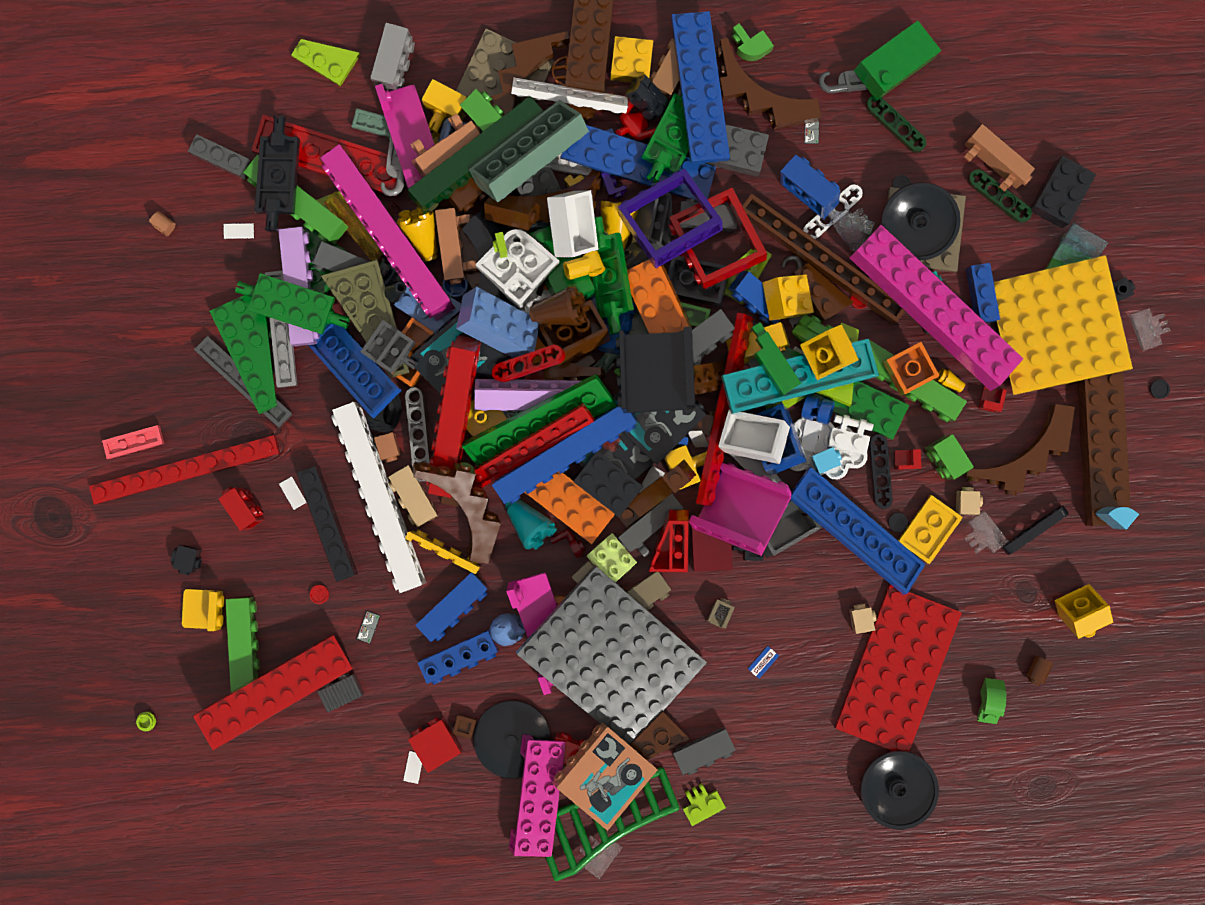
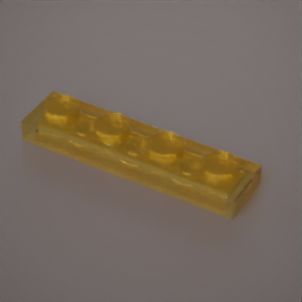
[324,191,384,261]

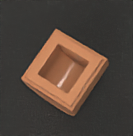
[149,211,176,237]

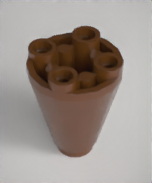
[529,286,587,326]

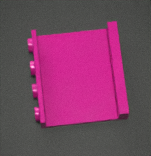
[689,463,792,556]

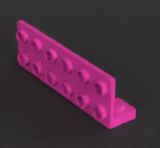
[375,84,435,189]
[506,572,558,695]
[509,734,565,857]

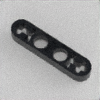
[869,434,893,509]
[1002,505,1069,555]

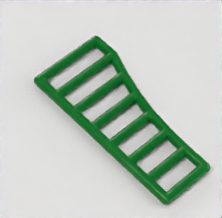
[546,767,679,881]

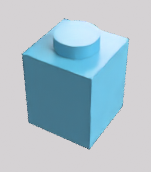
[810,447,842,474]

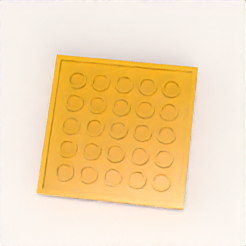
[994,255,1133,395]

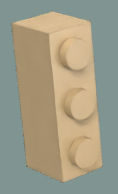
[388,465,439,527]

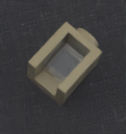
[706,598,735,629]

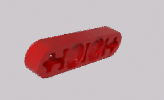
[492,345,565,383]

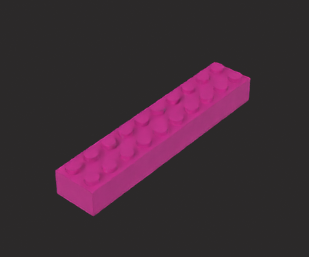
[320,144,455,321]
[850,225,1024,391]

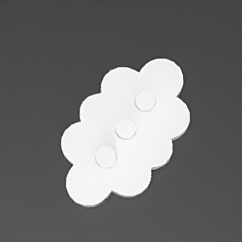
[790,418,867,479]

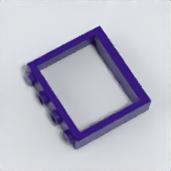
[618,168,723,268]

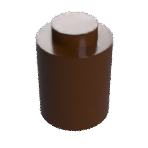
[1026,655,1054,686]

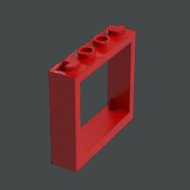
[668,188,767,290]

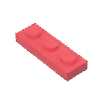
[102,425,165,459]

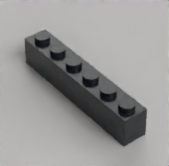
[297,466,358,582]

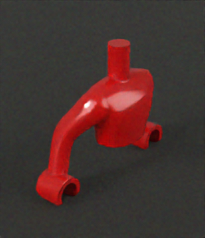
[616,99,656,141]

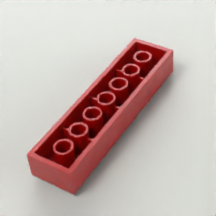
[426,335,481,498]
[193,634,353,750]

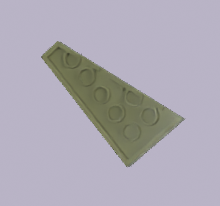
[321,260,410,378]

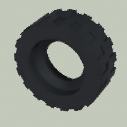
[365,394,402,433]

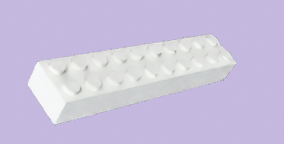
[331,402,427,593]

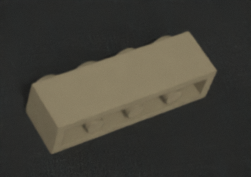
[626,572,671,610]

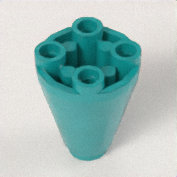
[505,500,557,550]

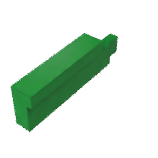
[751,322,801,396]

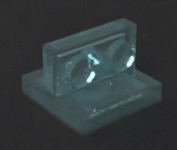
[1052,223,1108,265]

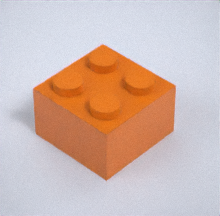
[883,342,939,396]

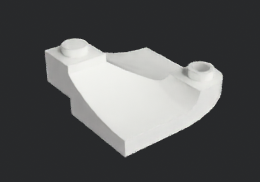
[475,229,559,309]

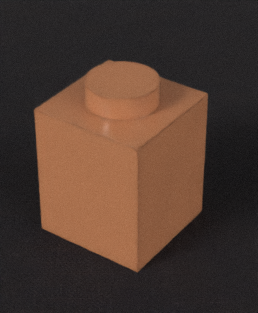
[374,432,401,463]

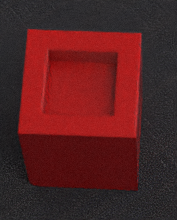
[978,387,1007,413]
[894,449,922,470]

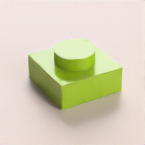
[492,232,508,259]

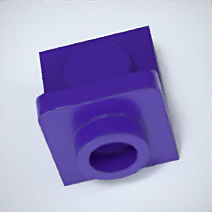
[601,173,627,199]

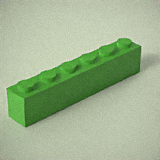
[243,155,348,245]
[869,340,967,423]
[226,597,260,692]

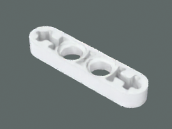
[803,184,863,240]

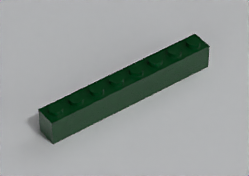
[408,96,544,214]

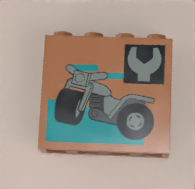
[552,722,658,831]

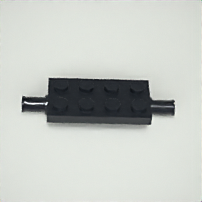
[255,115,300,232]

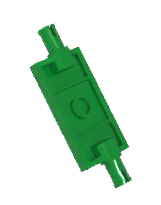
[641,93,689,183]
[592,217,634,335]
[235,273,350,335]

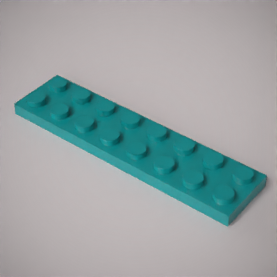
[721,339,879,414]

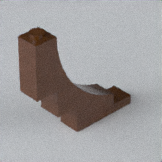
[490,31,570,116]
[619,459,696,528]

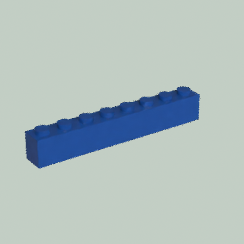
[492,405,638,504]

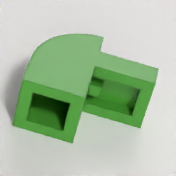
[731,23,774,61]
[977,678,1006,724]

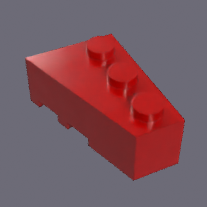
[649,510,689,572]

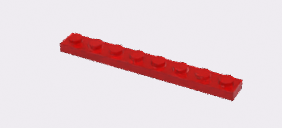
[472,403,595,488]

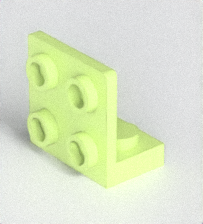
[587,534,637,582]

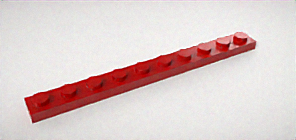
[696,313,753,506]
[89,435,280,505]

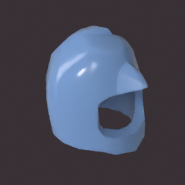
[489,613,525,646]

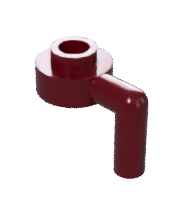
[550,529,586,559]

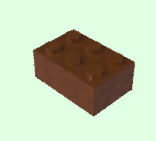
[538,300,611,367]

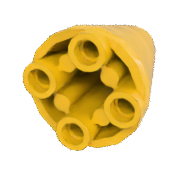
[600,201,638,249]
[396,207,438,262]

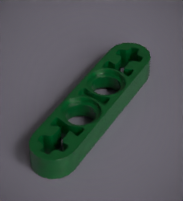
[866,96,926,153]
[967,169,1032,223]

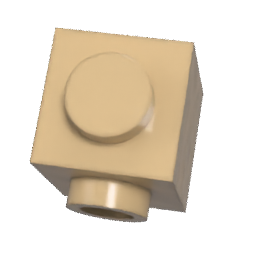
[956,487,983,515]
[849,604,876,634]

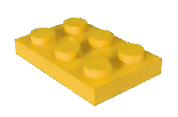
[898,495,963,564]

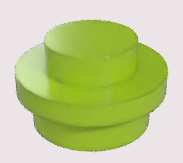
[136,712,156,731]

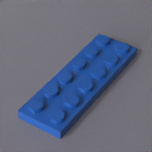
[308,324,401,418]

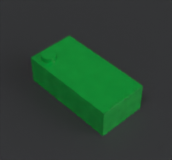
[854,21,941,100]
[529,226,595,300]

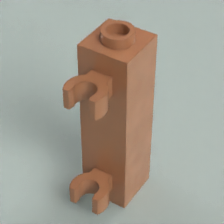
[410,113,481,177]
[964,124,1035,192]
[435,208,478,285]

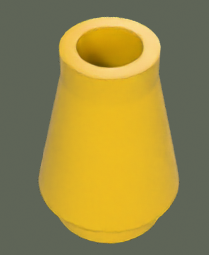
[935,368,965,393]

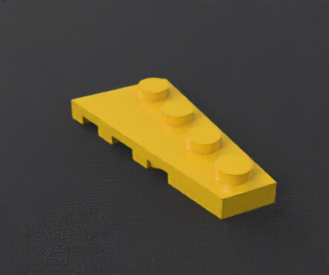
[405,529,481,574]

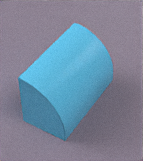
[1095,507,1139,530]

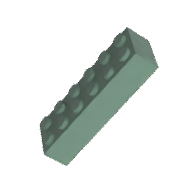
[469,100,589,202]

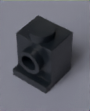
[1113,277,1135,302]

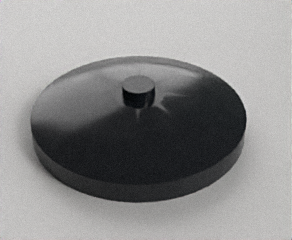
[881,182,961,260]
[474,700,551,778]
[860,750,939,830]

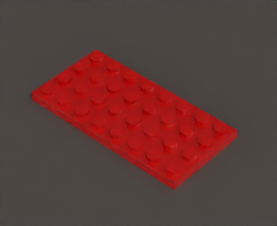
[834,585,962,752]

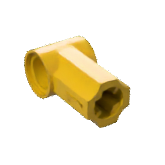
[563,251,605,280]

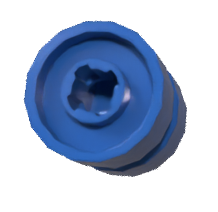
[443,278,470,300]
[801,394,835,425]

